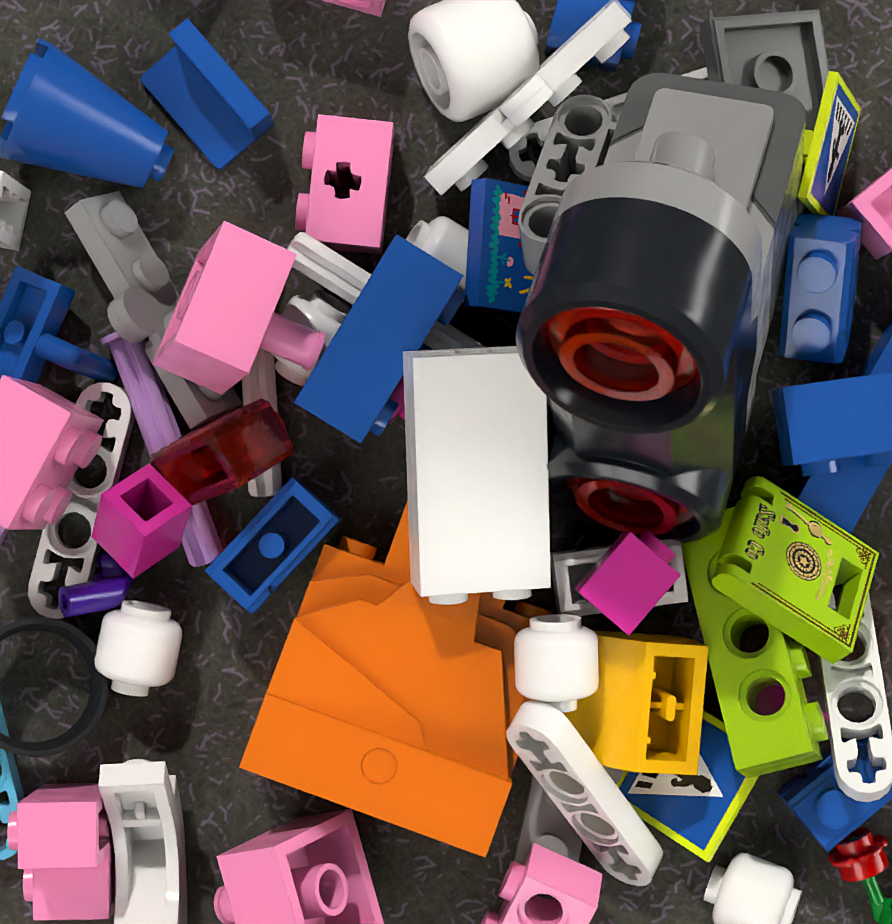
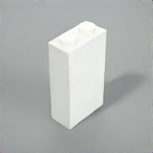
[403,346,551,605]

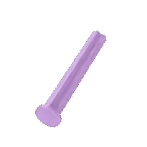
[100,332,224,567]

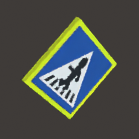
[797,71,861,216]
[616,710,759,862]

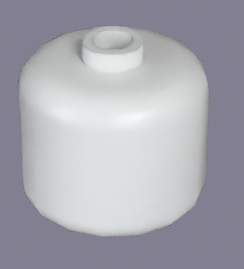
[408,0,540,122]

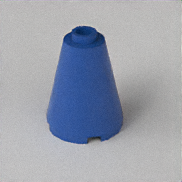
[0,38,175,188]

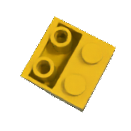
[563,630,709,775]

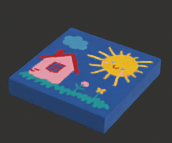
[464,178,534,315]

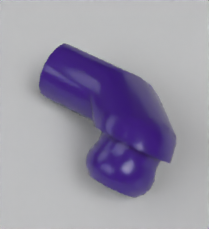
[58,551,134,618]

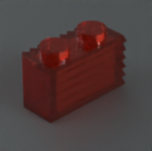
[150,398,294,506]

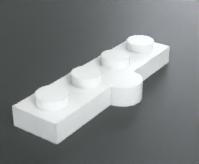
[424,0,632,195]

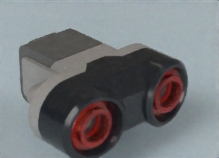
[516,73,806,543]

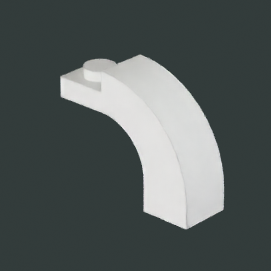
[98,759,188,924]

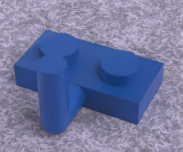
[0,265,118,383]

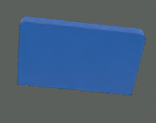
[141,18,275,170]

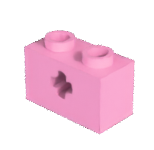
[295,114,395,255]

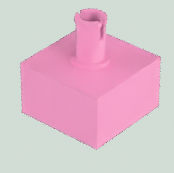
[152,221,326,395]
[214,809,384,924]

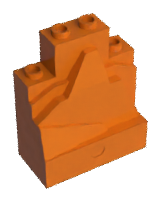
[239,500,553,858]

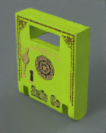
[712,476,879,664]

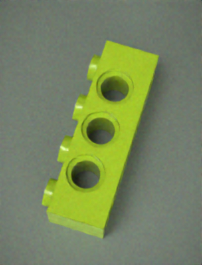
[681,507,828,778]

